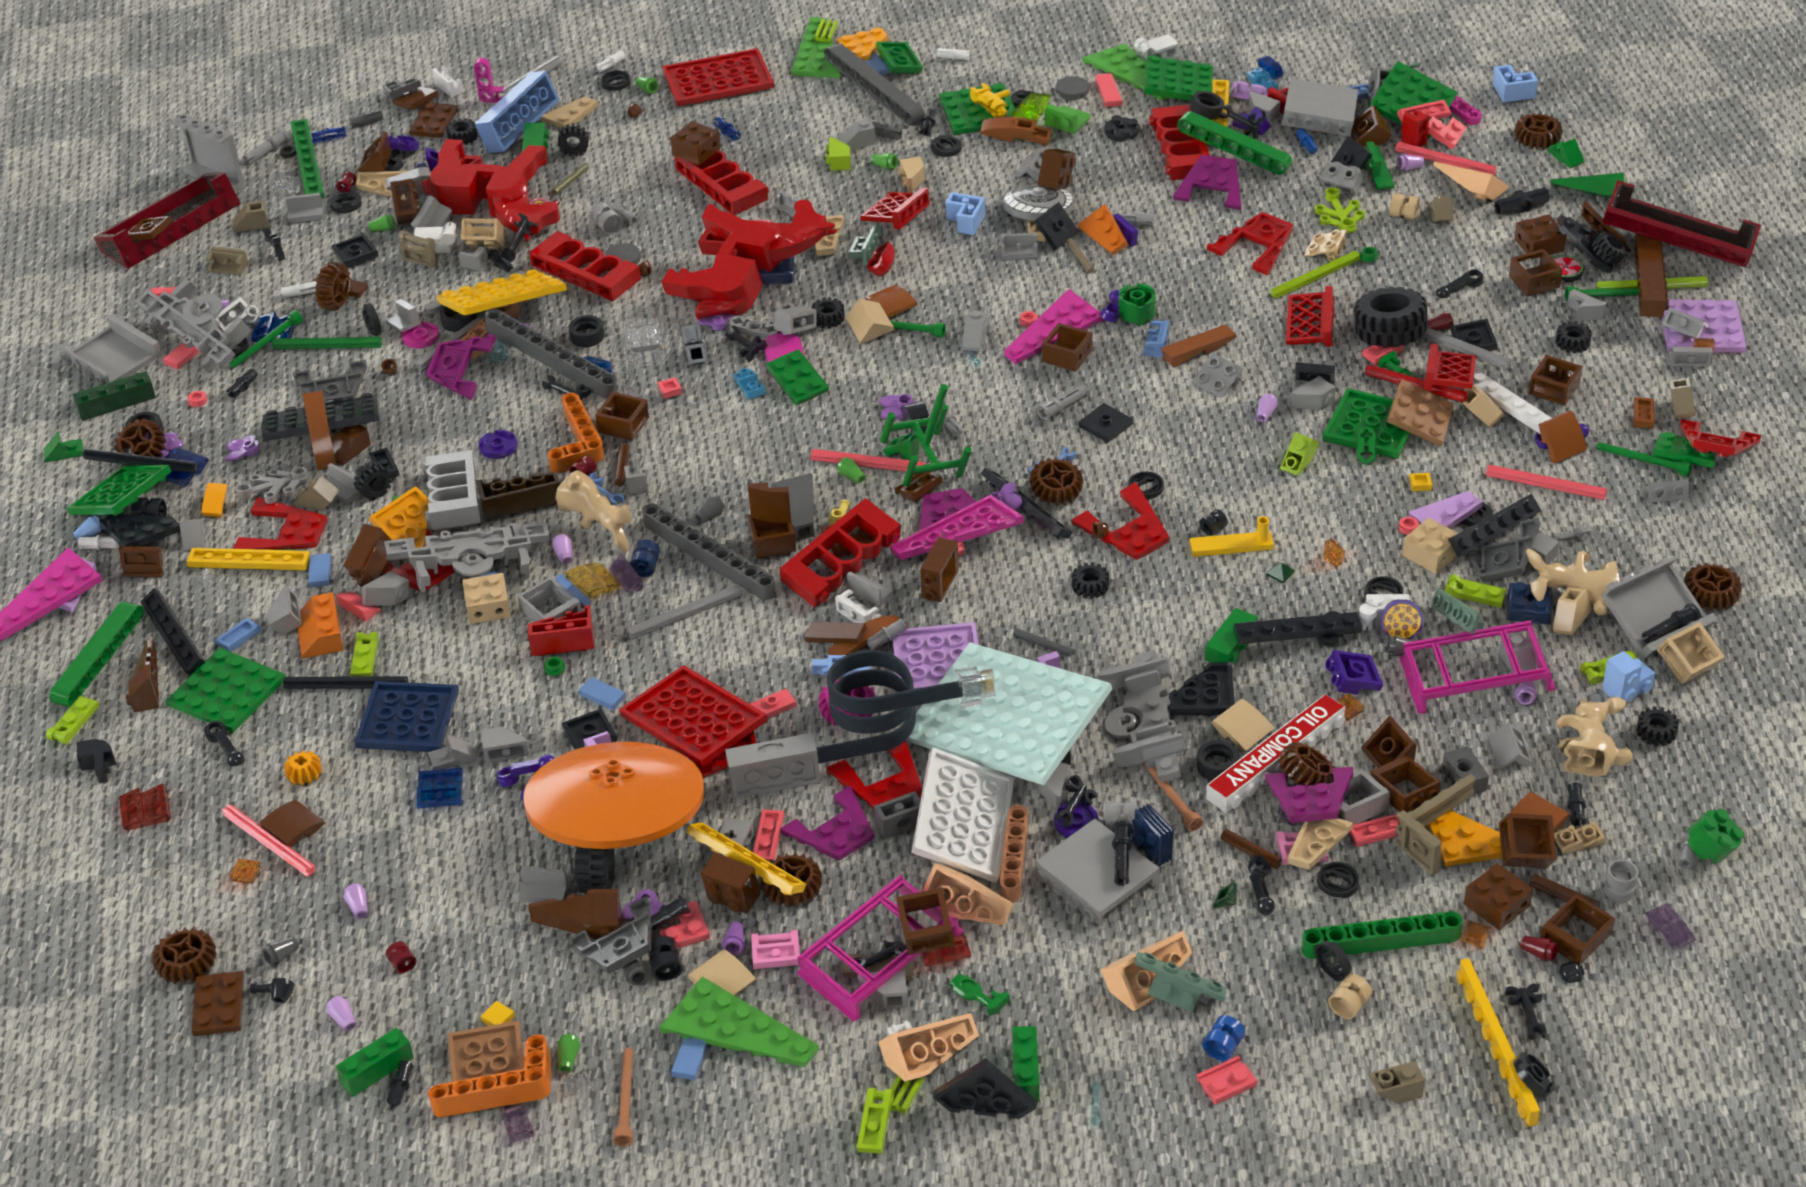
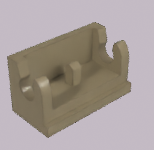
[206,246,248,275]

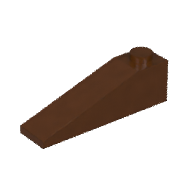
[126,637,159,712]
[528,889,623,940]

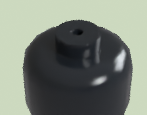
[1559,961,1585,983]

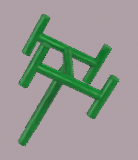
[880,384,972,487]

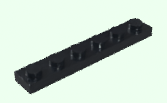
[981,468,1073,539]
[1448,493,1542,557]
[140,588,205,676]
[1233,612,1362,645]

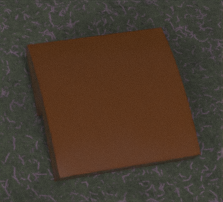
[748,482,791,523]
[259,800,325,848]

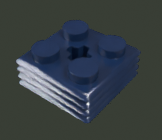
[758,256,795,285]
[1507,582,1552,624]
[1131,803,1174,866]

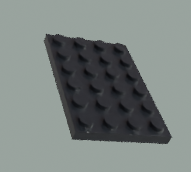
[261,393,380,442]

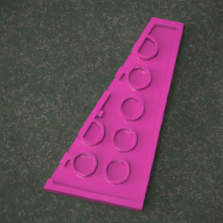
[1004,289,1104,364]
[890,495,1024,560]
[0,547,102,641]

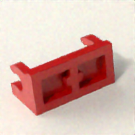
[1401,110,1430,147]

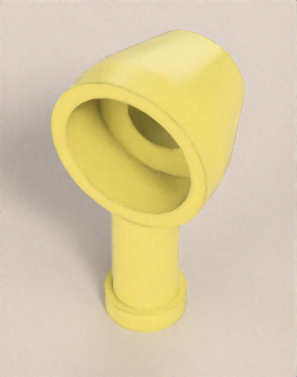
[828,499,850,525]

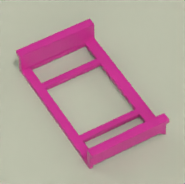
[1400,620,1556,714]
[796,875,963,1022]

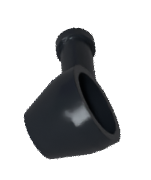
[250,978,295,1003]

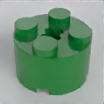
[1118,283,1156,325]
[1687,808,1745,864]

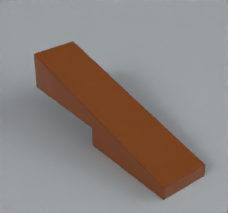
[1161,324,1237,368]

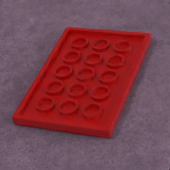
[662,48,774,107]
[619,665,768,767]

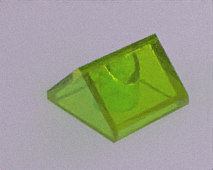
[1012,93,1051,121]

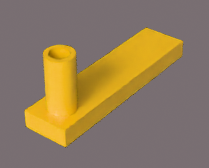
[1189,516,1274,557]

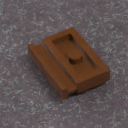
[894,472,943,501]
[119,546,164,577]

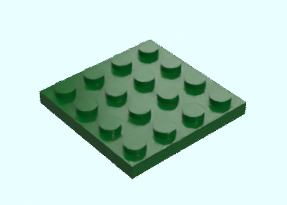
[1144,55,1213,101]
[1368,61,1458,139]
[938,83,1019,135]
[1322,388,1411,459]
[66,465,172,516]
[166,647,286,733]

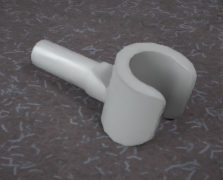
[1558,525,1588,541]

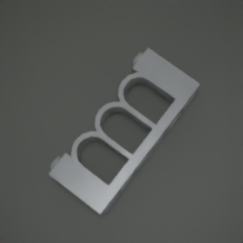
[422,450,480,530]

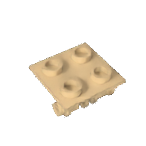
[1304,229,1347,262]

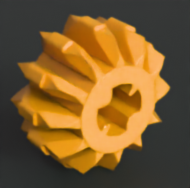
[284,749,322,786]

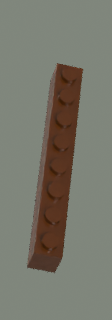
[1634,233,1669,318]

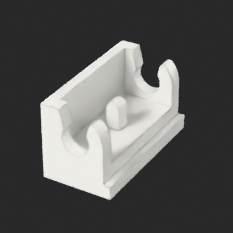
[432,66,465,98]
[835,589,882,623]

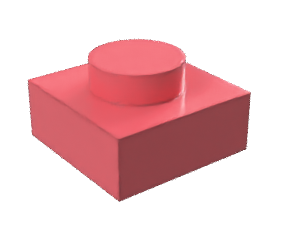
[657,377,682,399]

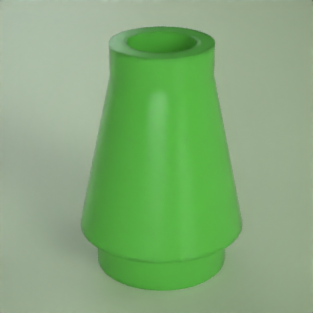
[635,76,658,94]
[871,153,898,170]
[368,214,396,232]
[837,457,866,484]
[557,1034,581,1072]

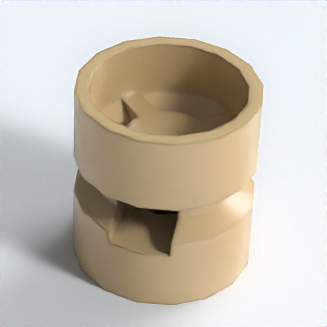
[1389,193,1420,220]
[1328,974,1372,1020]

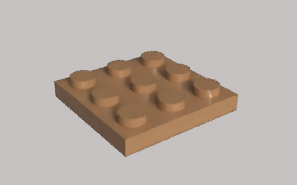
[1387,379,1454,446]
[447,1021,524,1082]

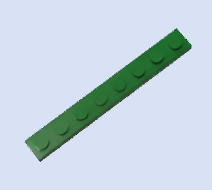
[290,119,325,199]

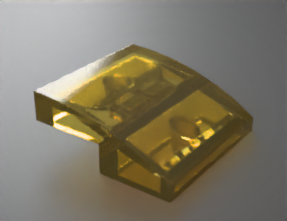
[565,563,623,599]

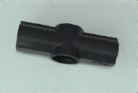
[1494,187,1550,215]

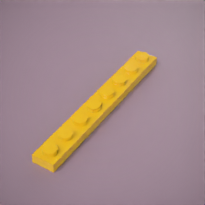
[1456,958,1540,1127]

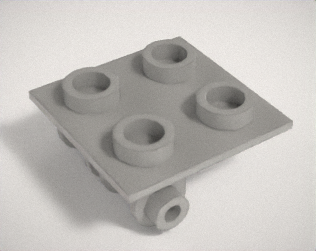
[1191,353,1243,398]

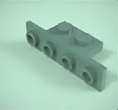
[849,222,883,266]
[1431,588,1485,634]
[1135,951,1226,1013]

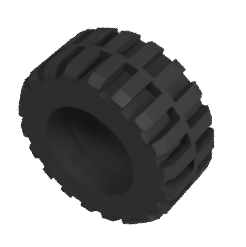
[1354,287,1428,348]

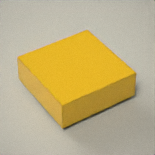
[1409,473,1432,491]
[481,1001,515,1026]

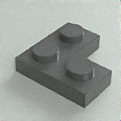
[382,77,422,99]

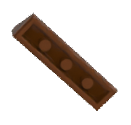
[1581,201,1631,252]

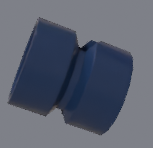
[629,539,660,577]

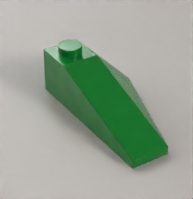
[1550,172,1627,198]

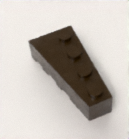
[476,472,560,520]

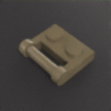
[399,230,437,268]

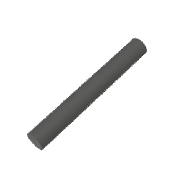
[1014,628,1073,657]

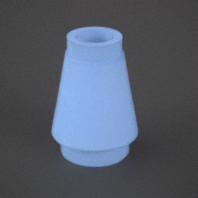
[73,515,102,540]

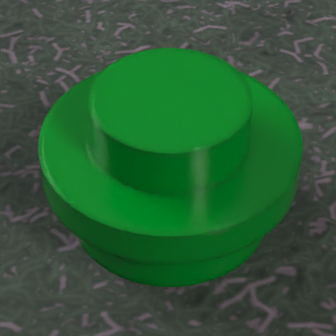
[1360,247,1378,262]
[544,657,565,676]

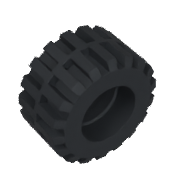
[574,847,615,893]

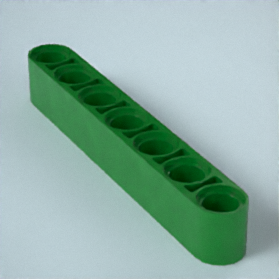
[1177,111,1292,175]
[49,601,144,707]
[1301,911,1463,959]

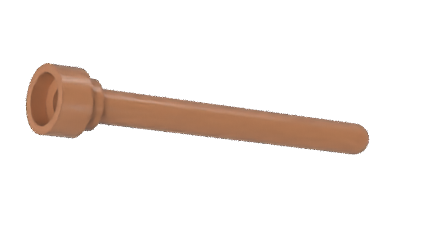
[1142,761,1204,832]
[613,1048,633,1146]

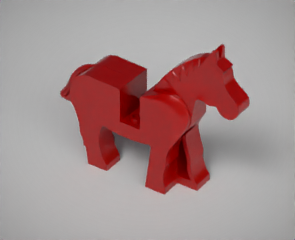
[420,139,560,241]
[661,199,837,319]

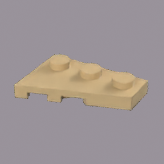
[356,171,407,199]
[814,215,844,256]
[1287,818,1353,870]

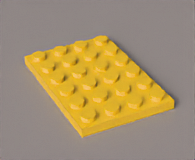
[436,269,567,316]

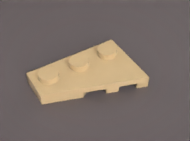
[541,96,599,128]

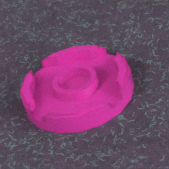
[402,321,439,349]

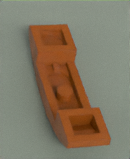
[303,391,337,470]
[828,615,909,655]

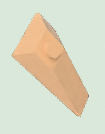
[1433,161,1509,201]
[922,864,1014,925]
[1100,931,1192,1011]
[878,1013,979,1082]

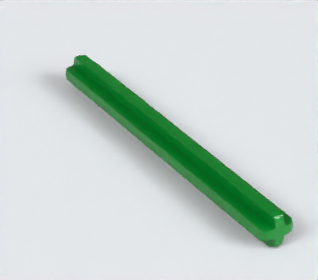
[272,337,382,349]

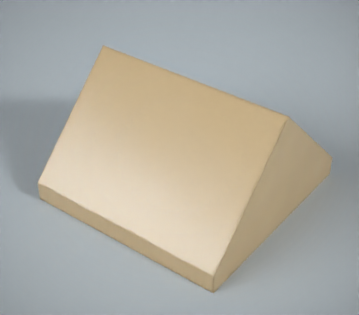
[846,298,894,344]

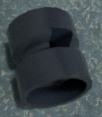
[131,497,167,516]
[648,936,683,981]

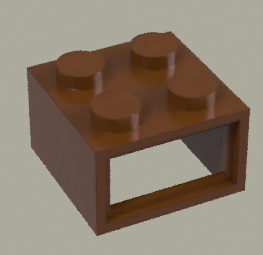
[670,121,721,165]
[1037,148,1076,189]
[390,179,421,224]
[1514,215,1567,259]
[1509,249,1563,296]
[1042,323,1093,372]
[1529,355,1583,406]
[595,392,650,441]
[747,514,796,559]
[1499,813,1557,868]
[701,852,761,914]
[1464,863,1533,931]

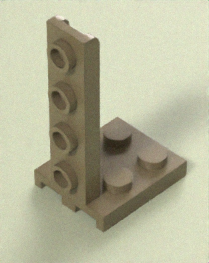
[1395,774,1475,876]

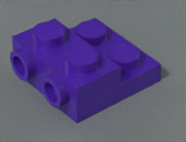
[1325,650,1383,694]

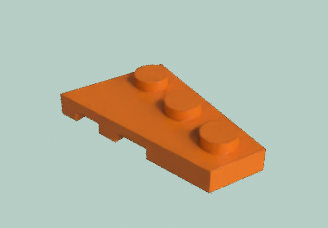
[1076,204,1128,255]

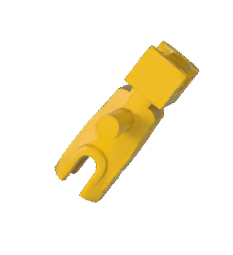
[970,83,1010,118]

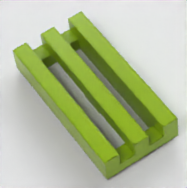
[815,19,838,43]
[890,1076,926,1114]

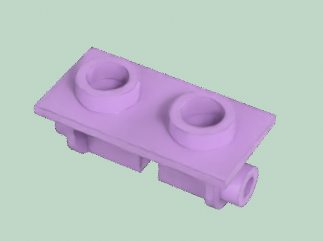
[1231,81,1267,100]

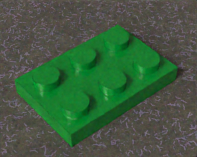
[875,41,923,74]
[766,349,829,406]
[1653,432,1717,468]

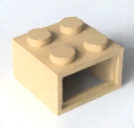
[461,219,505,251]
[1402,517,1459,574]
[463,573,511,624]
[1657,622,1725,685]

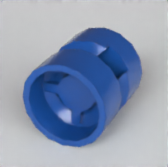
[1202,1015,1245,1062]

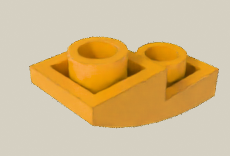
[201,483,228,517]

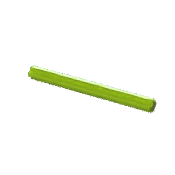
[1271,250,1360,299]
[1596,276,1708,289]

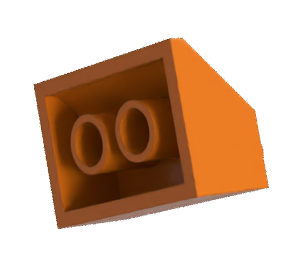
[298,592,344,659]

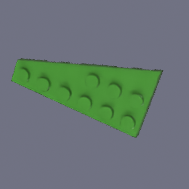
[791,17,840,78]
[1082,44,1169,101]
[659,976,819,1067]

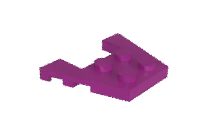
[1173,155,1242,210]
[426,334,496,400]
[919,488,976,531]
[1265,767,1354,823]
[780,786,874,861]

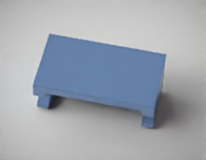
[1143,320,1169,357]

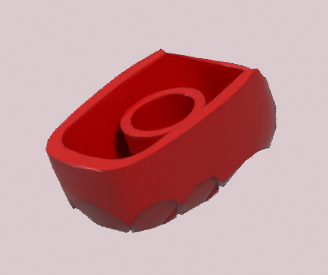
[866,241,895,277]

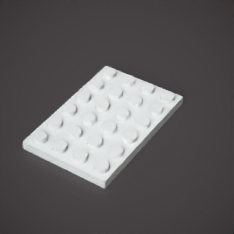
[911,747,1014,883]

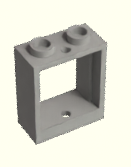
[517,577,581,622]
[1330,769,1390,825]

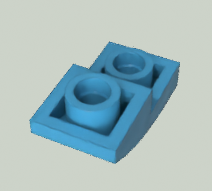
[1247,68,1279,93]
[733,368,766,399]

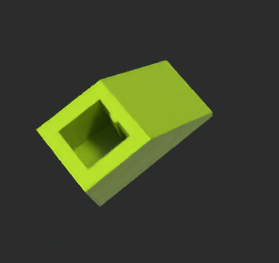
[826,137,851,171]
[1279,432,1320,476]

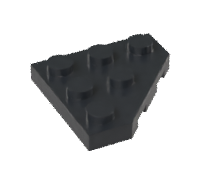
[1556,214,1614,273]
[99,514,181,547]
[1169,662,1235,715]
[932,1058,1037,1119]

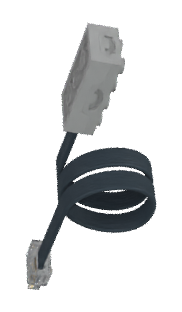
[725,650,996,799]

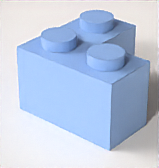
[1492,65,1538,103]
[945,192,985,235]
[1602,651,1655,702]

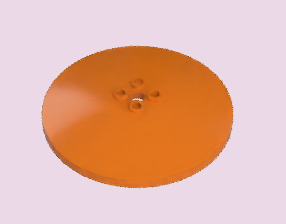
[523,742,704,849]

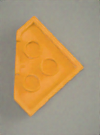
[836,27,888,61]
[369,486,429,561]
[1427,810,1502,867]

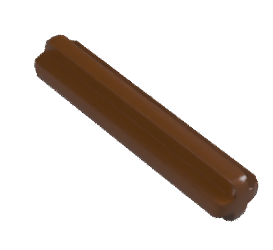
[614,442,630,487]
[1220,829,1282,869]
[1529,874,1597,911]

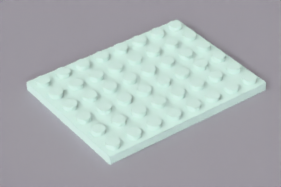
[906,642,1113,785]

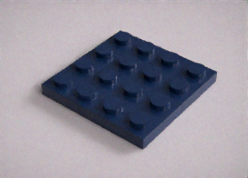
[355,681,459,752]

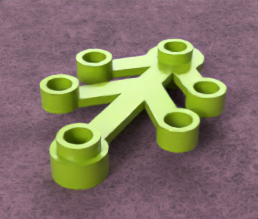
[1314,187,1365,233]

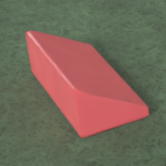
[336,591,381,622]

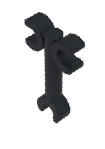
[1220,104,1264,139]
[502,213,538,261]
[262,227,285,261]
[725,326,768,362]
[542,376,591,400]
[1055,774,1097,828]
[852,935,907,975]
[1505,983,1547,1040]

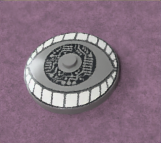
[1003,185,1074,220]

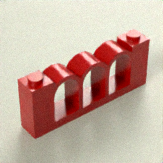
[1148,105,1210,181]
[674,150,769,215]
[529,231,641,301]
[779,498,901,607]

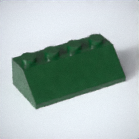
[72,371,156,421]

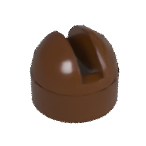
[627,103,642,118]
[639,261,652,277]
[381,358,397,375]
[1093,522,1109,539]

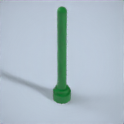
[1565,286,1638,301]
[229,310,304,368]
[890,320,946,338]
[1596,442,1692,477]

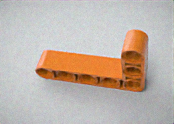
[548,393,604,473]
[427,1034,552,1117]

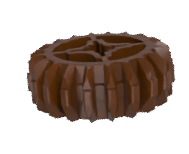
[1514,113,1563,150]
[314,262,351,311]
[113,419,167,466]
[1029,457,1083,506]
[1683,562,1742,611]
[1278,741,1335,786]
[761,852,822,909]
[152,927,217,985]

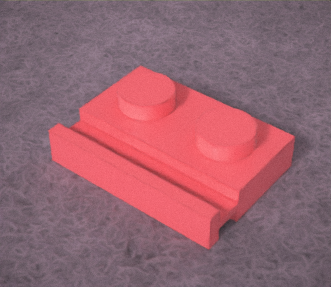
[1196,1056,1257,1105]

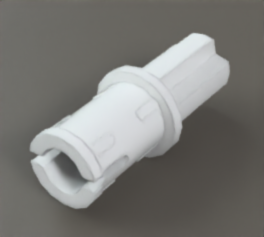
[937,47,970,61]
[596,50,626,72]
[281,281,316,299]
[78,535,120,551]

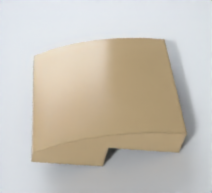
[1211,699,1274,753]
[687,949,756,996]

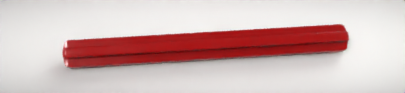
[1365,365,1468,402]

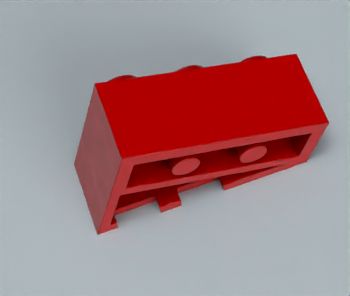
[528,605,594,656]

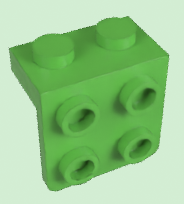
[1045,104,1090,134]

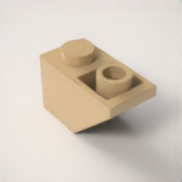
[898,156,925,193]
[1462,384,1504,427]
[1553,587,1593,636]

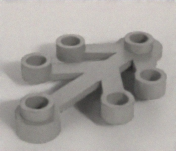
[235,467,310,504]

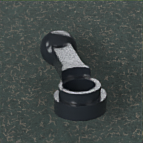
[1436,269,1484,298]
[204,721,245,766]
[1248,855,1275,915]

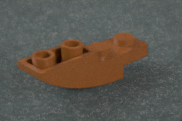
[980,117,1052,146]

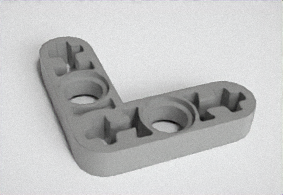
[385,167,431,196]
[729,303,795,340]

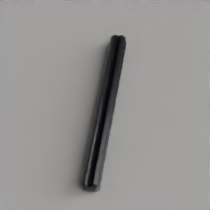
[83,449,197,473]
[283,676,409,689]

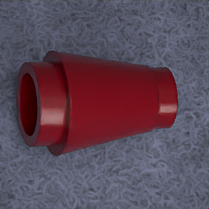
[1428,311,1454,331]
[1521,936,1559,962]

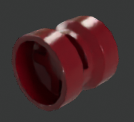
[569,456,597,475]
[385,941,417,974]

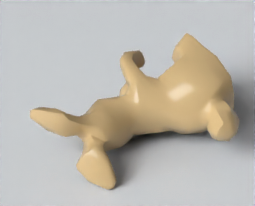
[555,470,631,553]
[1526,549,1620,616]
[1556,697,1633,777]

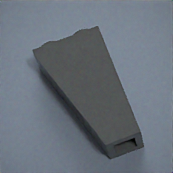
[773,473,814,541]

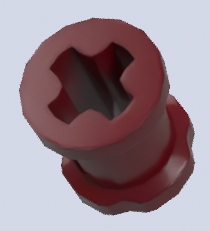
[336,172,357,193]

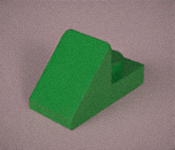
[1548,138,1585,168]
[44,431,84,463]
[883,431,920,460]

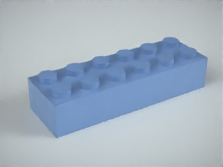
[474,70,559,153]

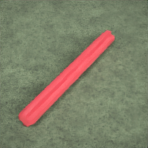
[1395,142,1497,175]
[811,449,925,472]
[1486,465,1607,500]
[222,804,316,877]

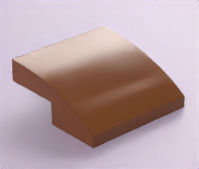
[865,284,917,318]
[1539,410,1587,463]
[1510,792,1570,832]

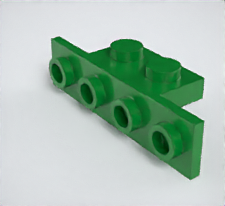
[1364,142,1395,190]

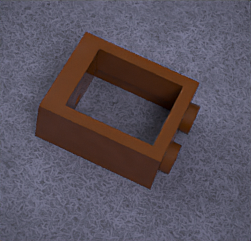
[343,524,391,587]
[920,537,959,602]
[1371,755,1441,813]
[896,888,955,955]
[1541,894,1615,966]

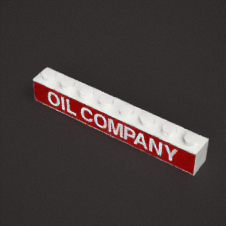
[1206,694,1345,813]

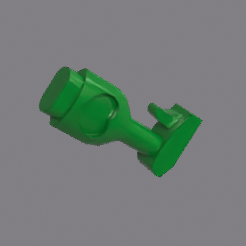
[1379,351,1417,378]
[949,973,1010,1016]

